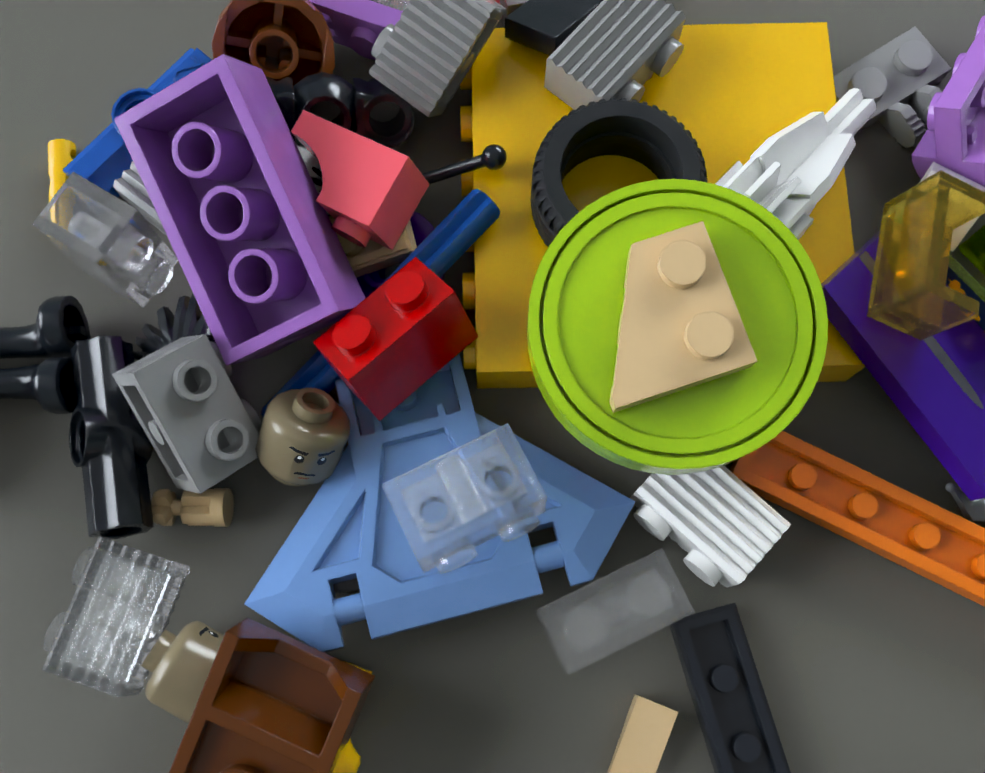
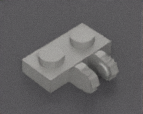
[833,26,952,149]

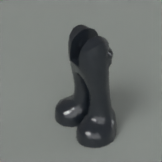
[0,295,91,414]

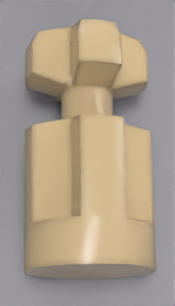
[151,488,234,527]

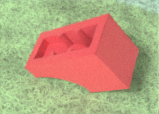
[291,110,430,250]

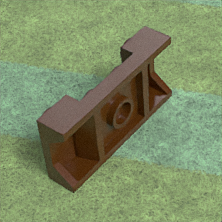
[169,618,375,773]

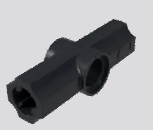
[69,336,154,540]

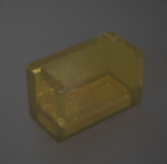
[867,170,985,340]

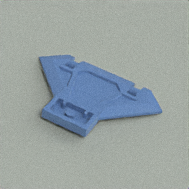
[244,354,636,653]

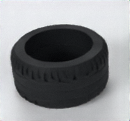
[530,98,707,247]

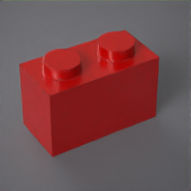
[313,257,479,421]

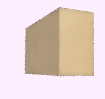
[607,694,678,773]

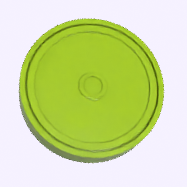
[527,179,828,475]

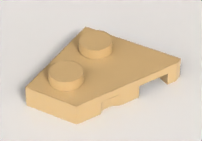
[609,221,758,413]

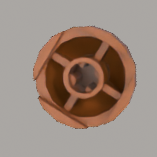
[212,0,335,86]

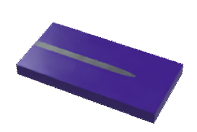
[821,220,985,501]

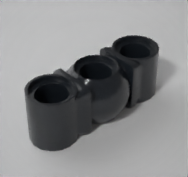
[266,72,415,147]

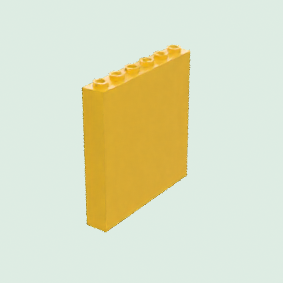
[460,22,865,389]

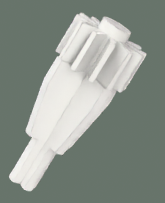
[715,88,876,240]

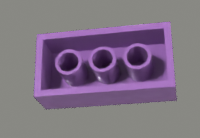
[114,54,365,366]

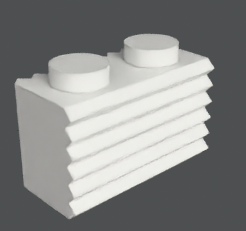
[630,466,791,588]

